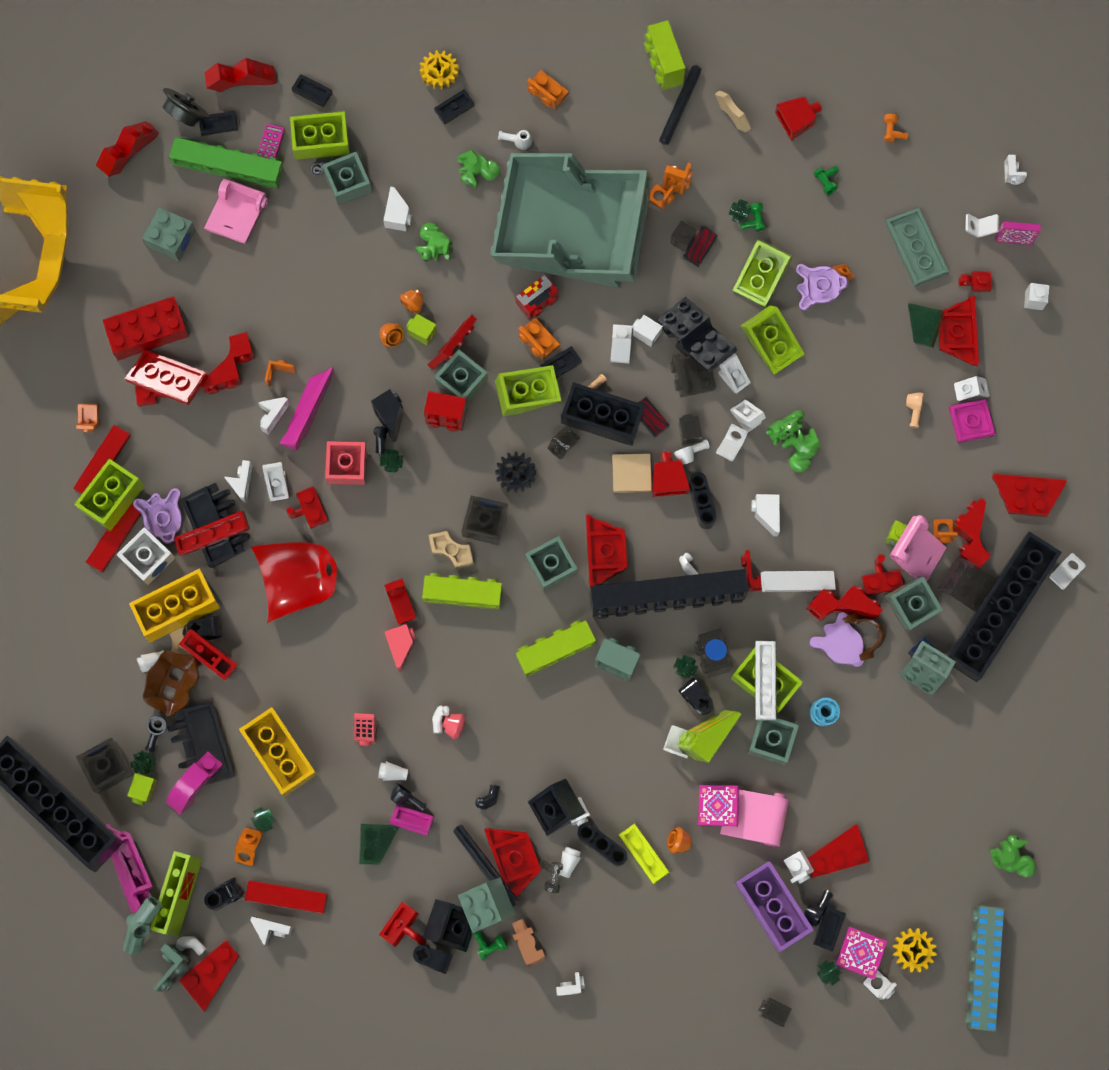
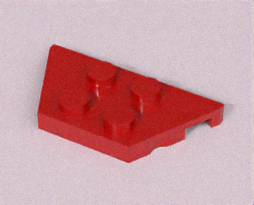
[937,296,979,366]
[992,474,1067,517]
[586,515,627,587]
[484,828,541,897]

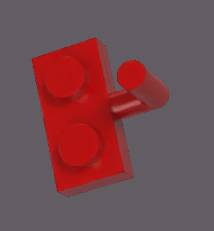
[286,486,328,529]
[861,554,903,596]
[379,902,426,947]

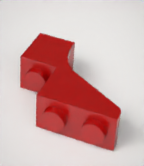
[204,58,276,92]
[96,121,159,177]
[202,332,255,394]
[953,498,991,573]
[806,585,883,622]

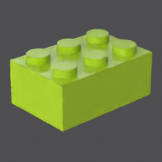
[644,20,685,91]
[290,111,350,160]
[74,459,145,531]
[731,648,803,716]

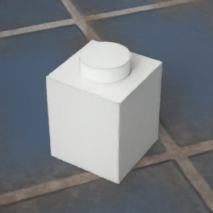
[1024,283,1049,310]
[632,315,663,347]

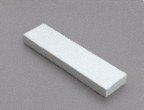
[760,571,836,592]
[755,641,776,720]

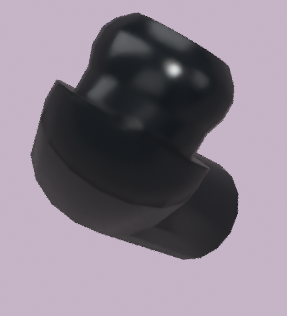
[311,157,335,175]
[373,426,387,454]
[475,785,500,810]

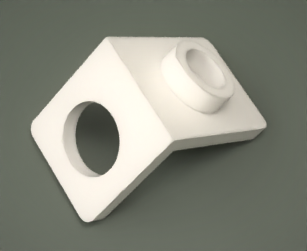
[966,214,999,238]
[954,376,990,401]
[716,424,748,461]
[1049,553,1086,590]
[663,725,688,758]
[571,797,591,827]
[863,970,897,1000]

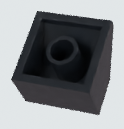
[371,389,403,442]
[528,779,585,836]
[423,899,473,952]

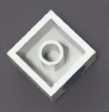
[116,527,175,585]

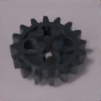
[495,451,537,493]

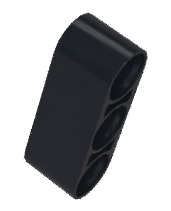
[689,472,716,529]
[577,823,627,867]

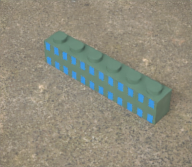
[964,906,1004,1032]

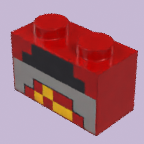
[515,274,559,319]

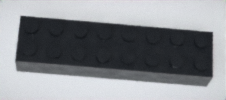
[947,531,1062,683]
[590,569,749,619]
[0,736,123,872]

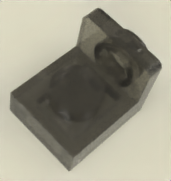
[548,426,580,460]

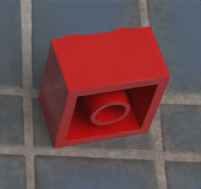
[424,391,467,432]

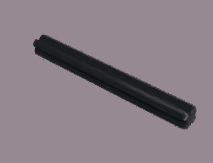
[659,65,702,145]
[453,825,519,907]

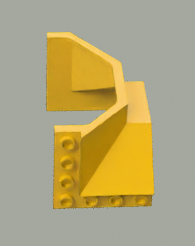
[0,176,68,325]

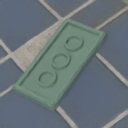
[884,208,949,287]

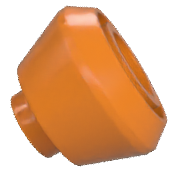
[400,290,424,314]
[379,323,404,348]
[667,827,692,853]

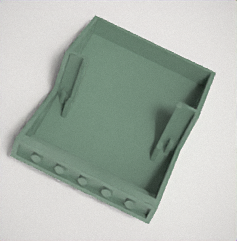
[490,153,653,288]

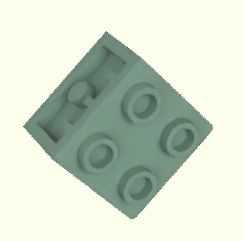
[900,641,956,696]
[153,943,191,992]

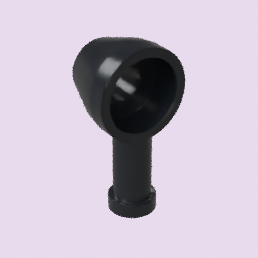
[145,715,167,752]
[390,783,427,812]
[804,890,833,927]

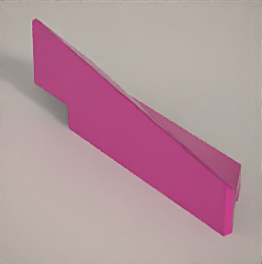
[280,367,334,451]
[106,824,153,913]

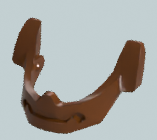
[843,613,886,661]

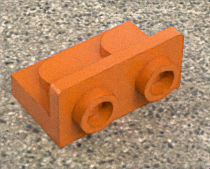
[527,70,569,110]
[662,162,693,195]
[518,318,560,360]

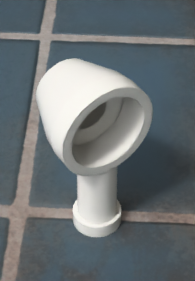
[498,130,533,150]
[674,440,709,465]

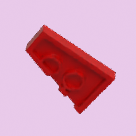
[427,314,477,370]
[807,824,869,879]
[179,940,239,1012]

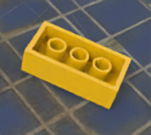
[129,568,220,643]
[239,707,318,797]

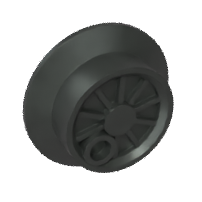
[162,88,209,127]

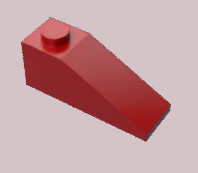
[178,629,240,680]

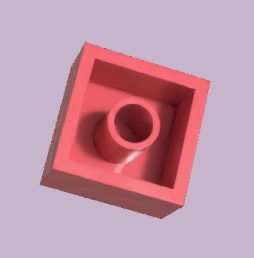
[325,441,367,485]

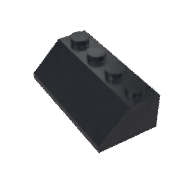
[561,382,645,446]

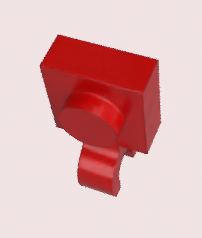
[958,271,992,292]
[135,386,166,407]

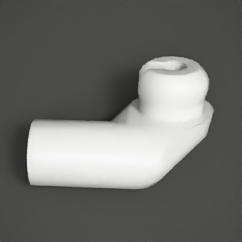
[432,705,449,733]

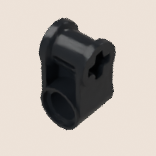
[182,616,222,640]
[678,678,713,715]
[204,877,245,911]
[413,945,453,974]

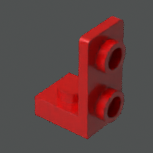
[741,550,762,591]
[384,579,416,625]

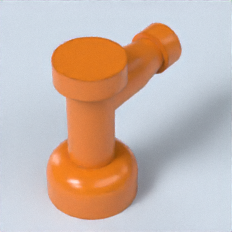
[884,114,908,143]

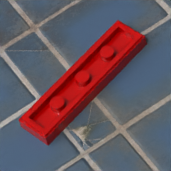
[73,425,131,494]
[86,501,142,573]
[174,511,250,556]
[245,880,328,914]

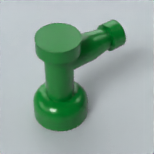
[813,166,839,196]
[740,203,766,232]
[474,932,508,961]

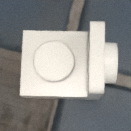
[1004,155,1027,185]
[784,850,814,884]
[556,972,585,996]

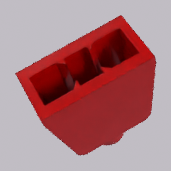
[775,97,822,141]
[652,451,689,497]

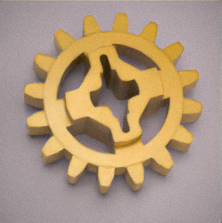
[419,50,459,90]
[892,928,937,973]

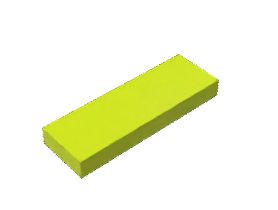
[618,823,670,884]

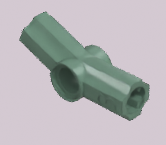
[123,896,163,955]

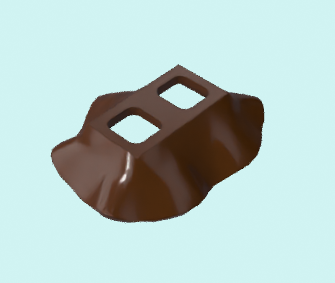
[143,651,199,717]

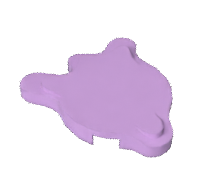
[796,264,848,311]
[133,488,182,544]
[809,612,864,667]

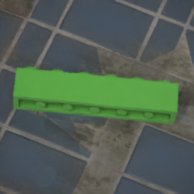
[169,137,284,189]

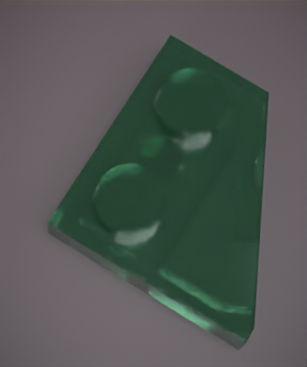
[908,303,944,348]
[359,824,399,865]

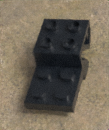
[657,296,737,374]

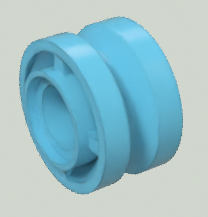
[809,698,840,727]

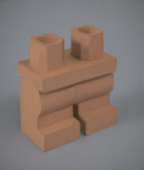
[512,919,546,968]

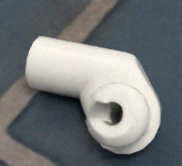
[679,553,698,575]
[176,936,207,956]

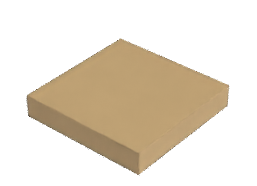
[612,454,651,493]

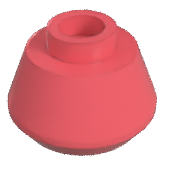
[442,714,466,739]

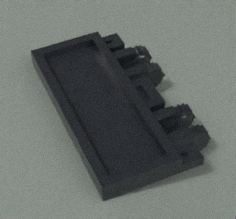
[181,483,250,568]
[167,702,234,785]

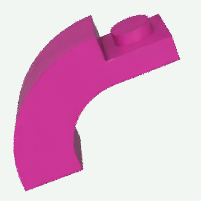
[166,752,223,816]

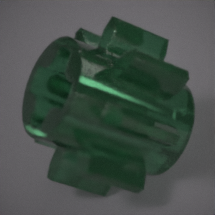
[729,199,751,224]
[380,449,403,472]
[674,655,698,679]
[130,750,156,776]
[251,807,276,832]
[816,960,842,986]

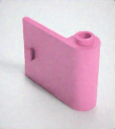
[204,179,269,244]
[890,515,947,582]
[720,789,789,847]

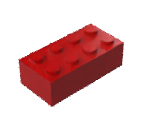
[102,296,189,361]

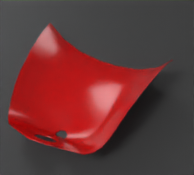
[251,542,337,624]

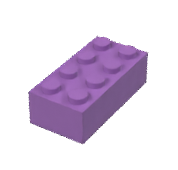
[734,861,814,953]

